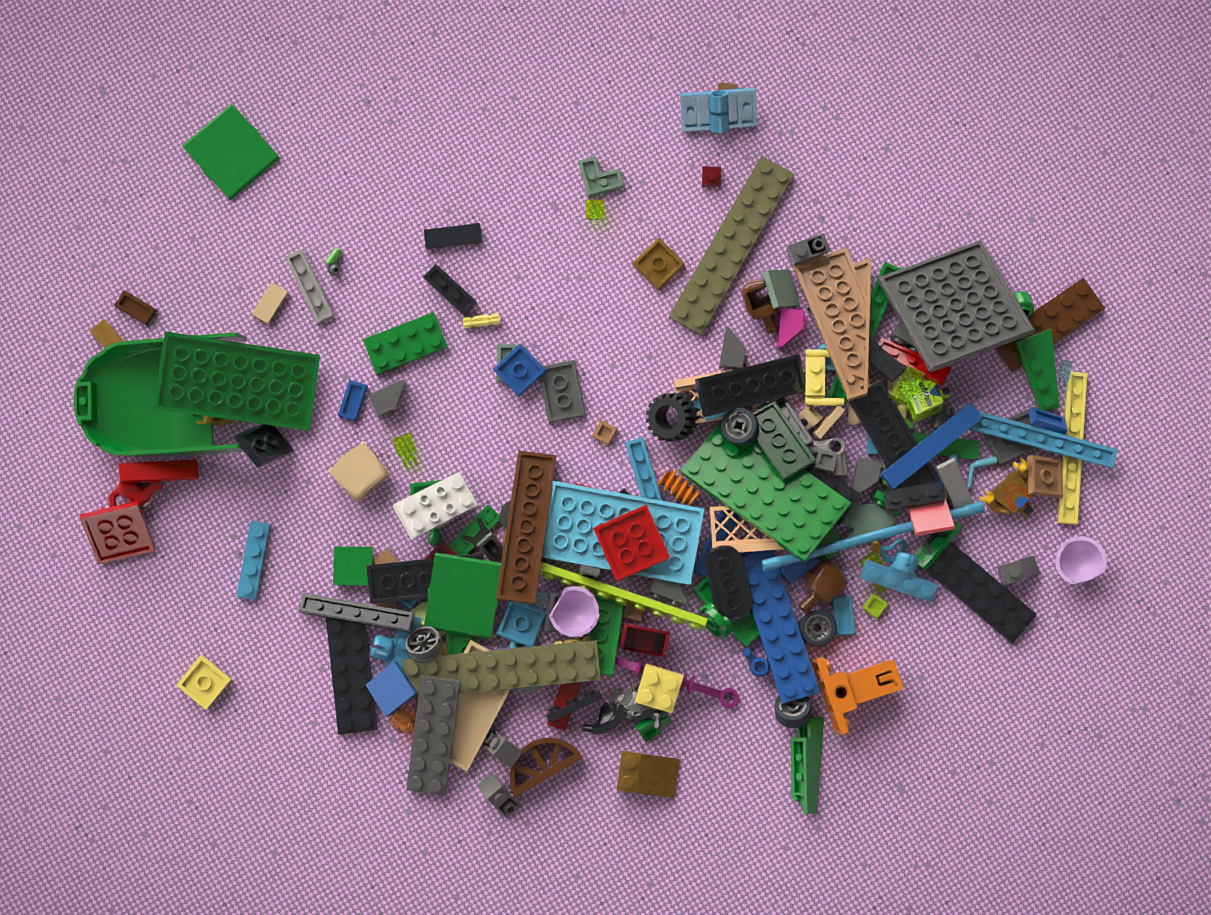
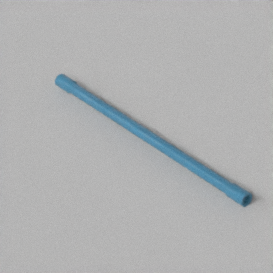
[761,501,985,572]

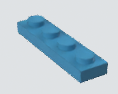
[236,521,271,600]

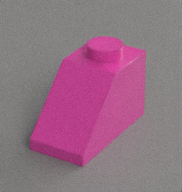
[777,308,807,349]

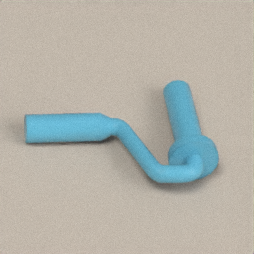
[949,454,997,490]

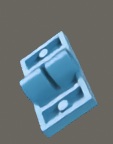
[680,88,757,133]

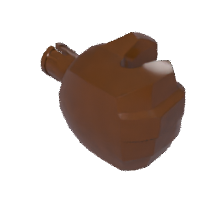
[741,278,779,334]
[798,560,848,614]

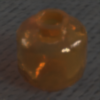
[388,705,416,734]

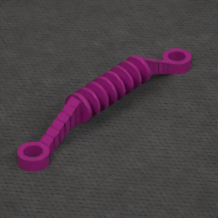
[615,657,739,707]

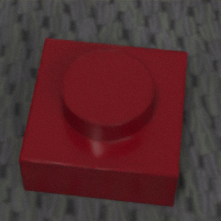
[701,166,721,187]

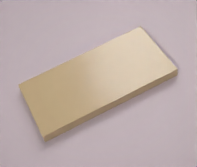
[450,640,511,771]

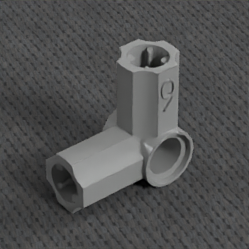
[807,438,847,476]

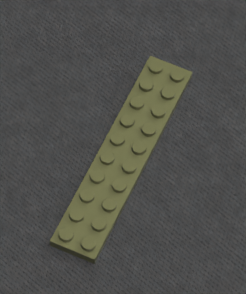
[669,156,794,336]
[403,640,601,698]

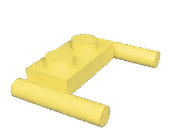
[805,349,844,406]

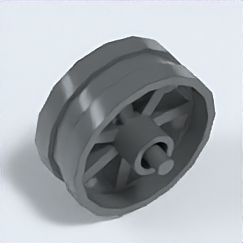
[405,627,443,663]

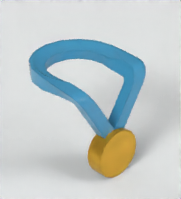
[870,538,907,564]

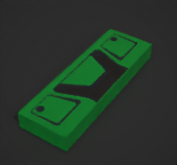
[448,505,500,556]
[914,520,963,571]

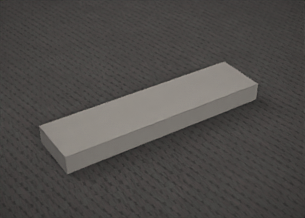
[285,249,335,325]

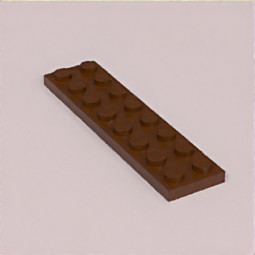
[496,450,557,605]

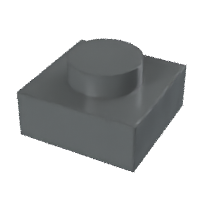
[814,449,838,473]

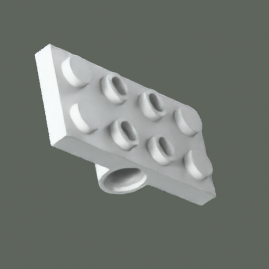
[393,472,478,540]

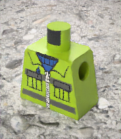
[902,380,951,423]

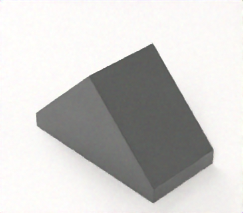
[476,532,504,563]

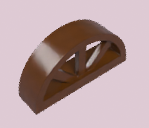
[510,737,583,797]

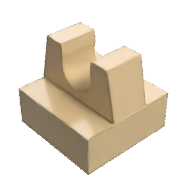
[798,406,823,430]

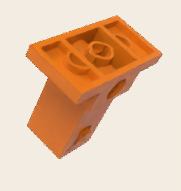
[811,657,904,735]

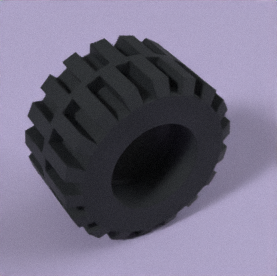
[646,393,699,442]

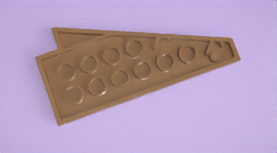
[793,248,871,401]

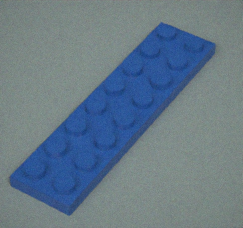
[741,550,820,704]

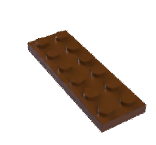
[994,278,1105,373]

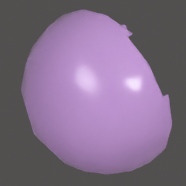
[1055,536,1107,585]
[549,586,599,637]

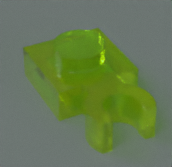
[392,433,418,469]

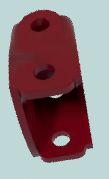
[620,623,670,657]

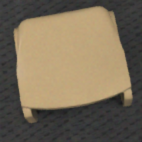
[328,441,390,502]

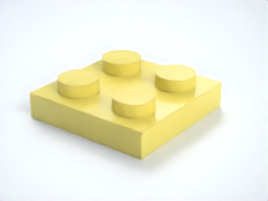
[176,655,232,710]
[635,664,684,713]

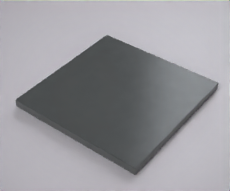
[878,240,1035,373]

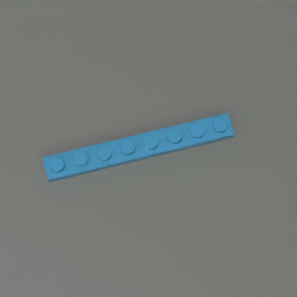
[969,411,1118,469]

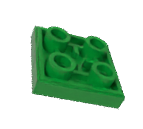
[333,547,373,586]

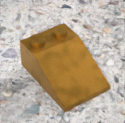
[616,750,680,798]

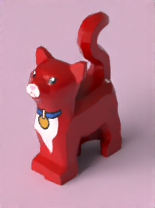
[98,482,164,513]

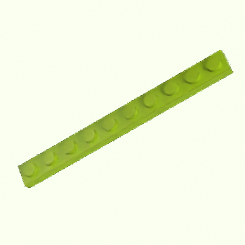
[540,562,708,631]

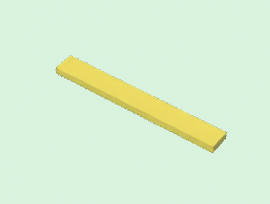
[1057,372,1088,525]

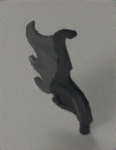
[583,685,661,735]

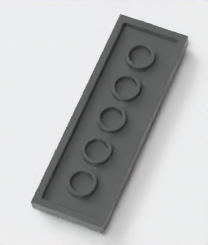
[406,674,461,796]

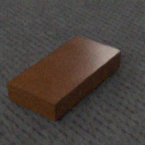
[114,290,157,326]

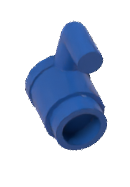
[743,648,769,677]

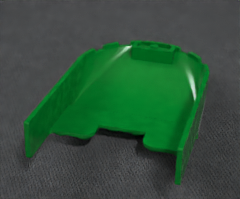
[73,332,247,457]

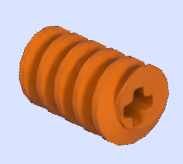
[657,469,701,506]

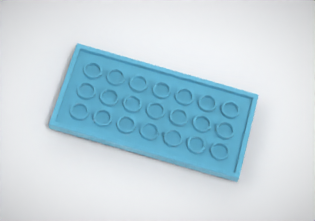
[542,481,705,585]

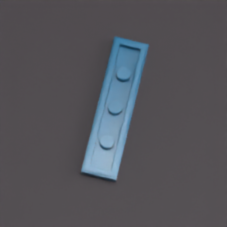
[625,437,663,501]

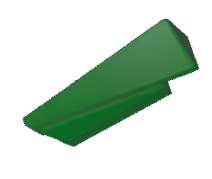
[790,717,824,814]

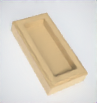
[252,282,288,325]
[811,406,845,439]

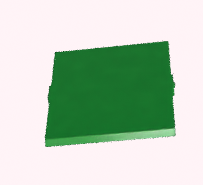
[182,104,280,200]
[424,553,501,639]

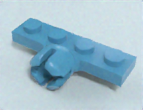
[859,551,938,603]
[370,616,421,671]

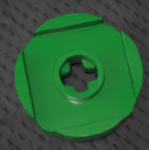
[697,603,732,640]

